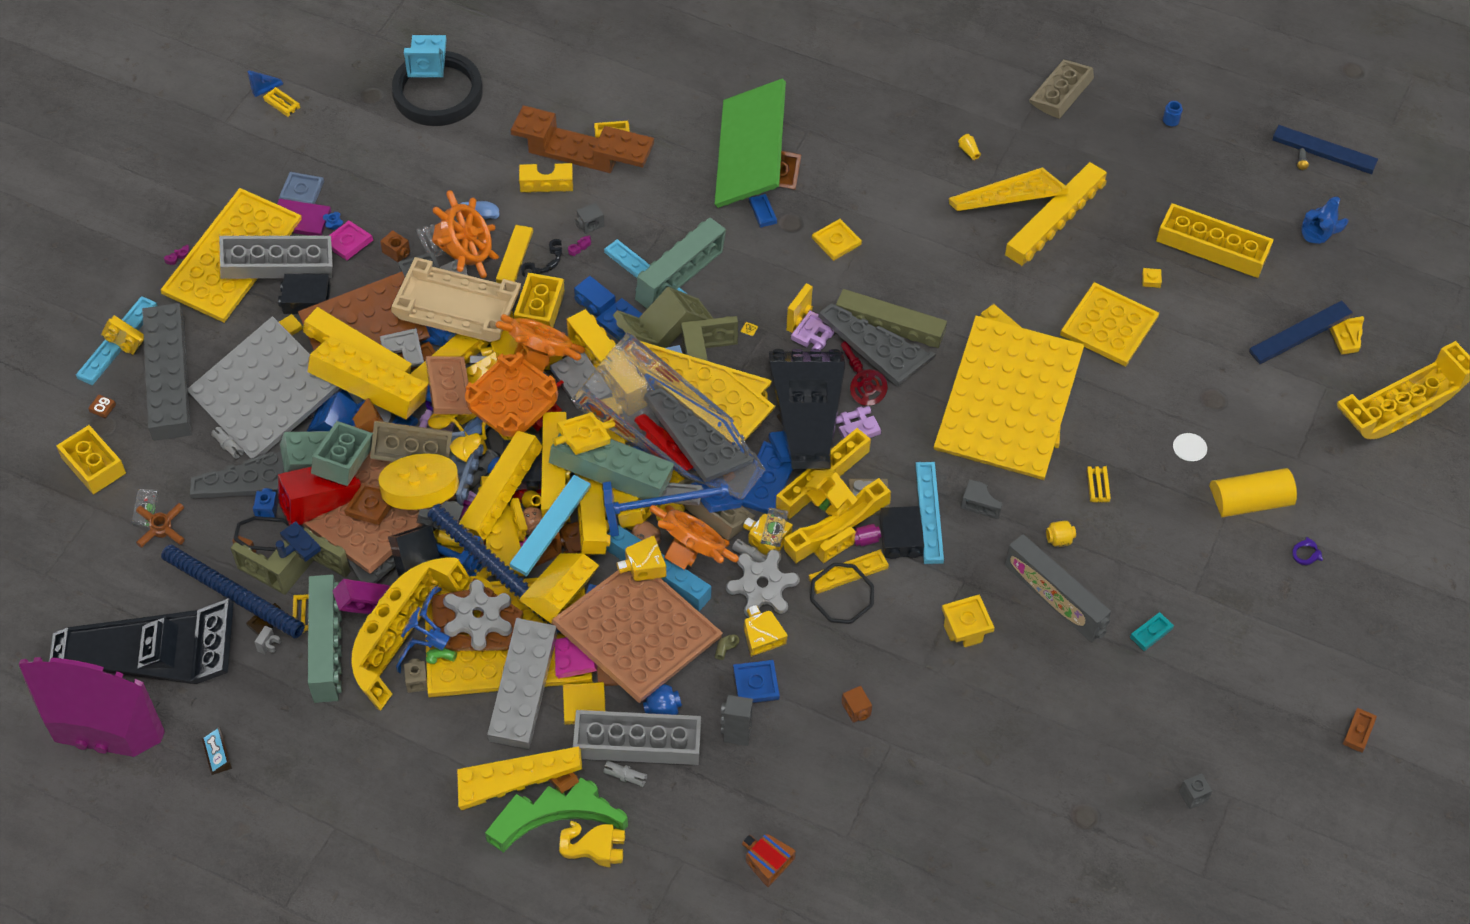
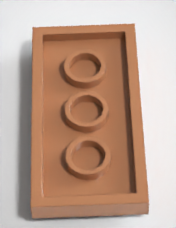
[426,356,472,414]

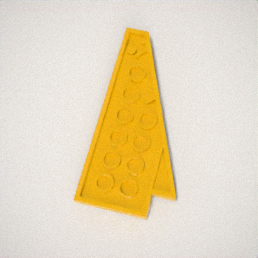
[622,339,775,447]

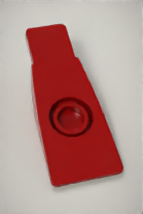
[634,414,694,471]

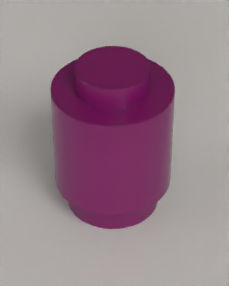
[854,523,881,547]

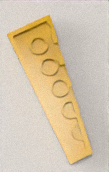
[480,476,525,576]
[457,746,582,810]

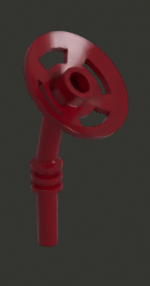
[841,341,888,406]

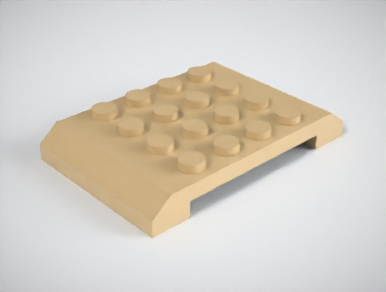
[391,257,521,342]

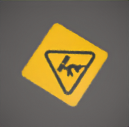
[741,322,758,336]

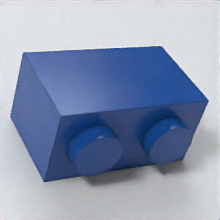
[574,276,616,317]

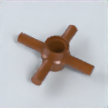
[136,503,185,548]

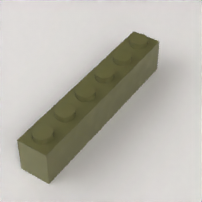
[836,289,947,348]

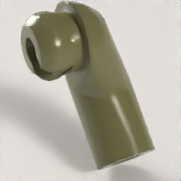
[715,634,740,660]

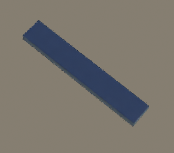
[1272,125,1378,174]
[1249,301,1353,364]

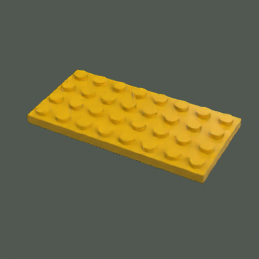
[161,188,302,323]

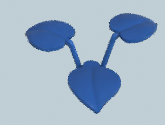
[396,586,450,673]

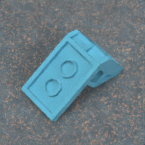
[404,35,447,77]

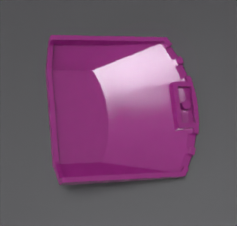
[19,657,165,757]

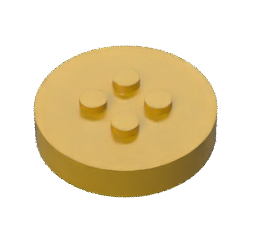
[378,454,459,510]

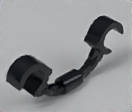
[521,239,562,277]

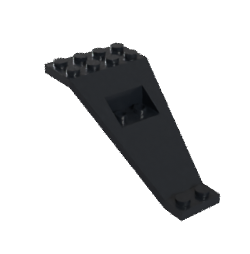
[769,349,845,469]
[49,598,234,684]

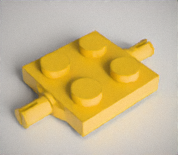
[552,412,615,455]

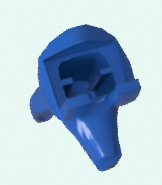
[1302,197,1349,243]

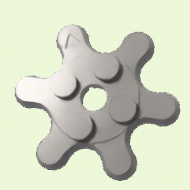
[726,549,800,617]
[443,580,512,650]

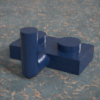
[275,521,321,562]

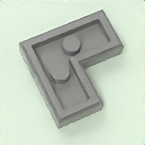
[380,329,424,368]

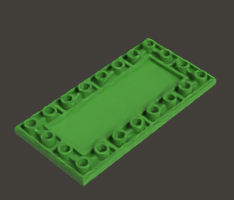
[715,78,786,208]

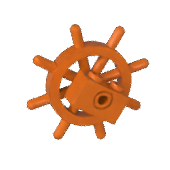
[432,190,499,279]
[495,314,585,372]
[649,505,739,570]

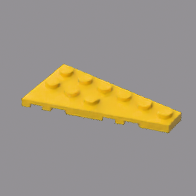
[949,167,1068,211]

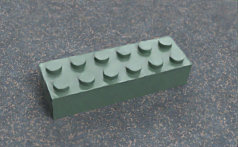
[635,218,726,309]
[549,433,674,500]
[308,575,342,703]

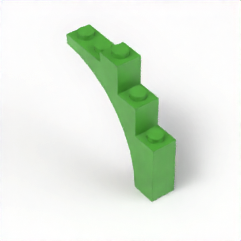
[485,778,628,853]

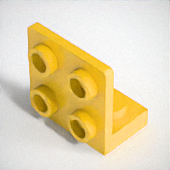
[101,315,144,355]
[813,516,856,564]

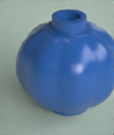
[643,684,682,715]

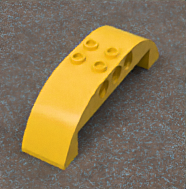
[1337,341,1470,439]
[352,558,471,711]

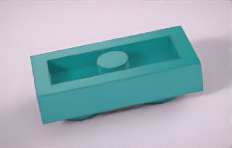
[1130,612,1174,651]

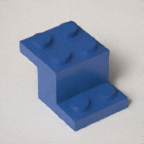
[307,392,365,432]

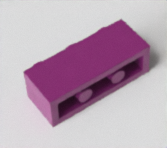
[333,579,390,614]

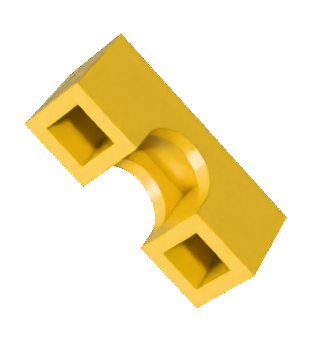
[519,163,573,192]

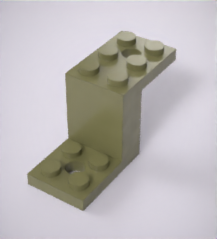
[613,287,714,348]
[651,316,738,391]
[231,528,350,595]

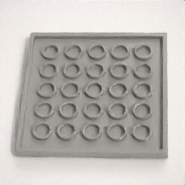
[188,316,340,458]

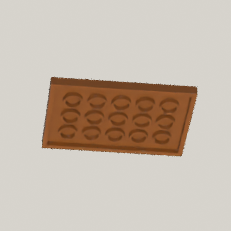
[298,272,430,350]

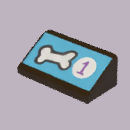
[202,727,232,775]

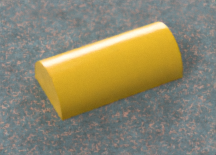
[1209,468,1297,517]

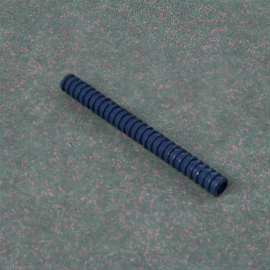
[427,504,561,635]
[161,544,305,639]

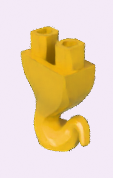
[559,821,625,867]

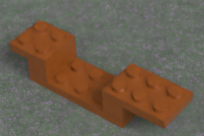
[511,105,654,173]

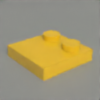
[787,283,813,333]

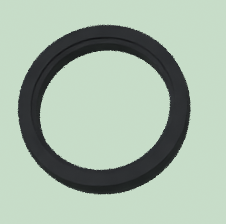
[392,51,483,126]

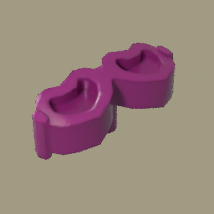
[568,235,591,256]
[164,245,190,265]

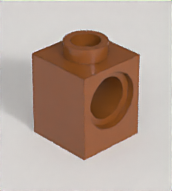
[380,230,410,262]
[842,686,872,723]

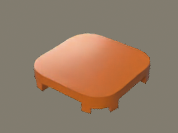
[465,352,558,437]

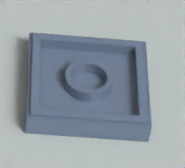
[279,172,324,204]

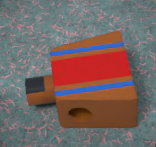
[742,834,796,887]

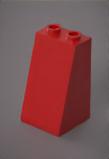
[278,467,361,525]

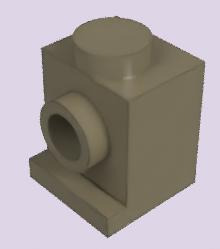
[404,659,428,693]

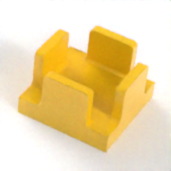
[806,470,858,516]
[941,594,995,647]

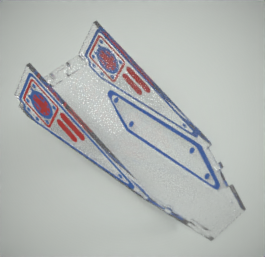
[571,332,765,500]

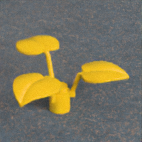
[428,413,489,462]

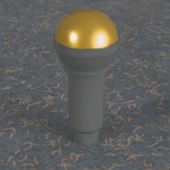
[1297,148,1309,170]

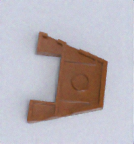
[444,578,524,651]

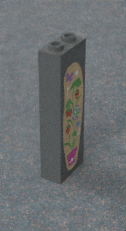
[1005,534,1111,643]

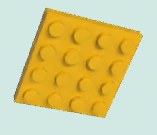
[1060,282,1159,367]

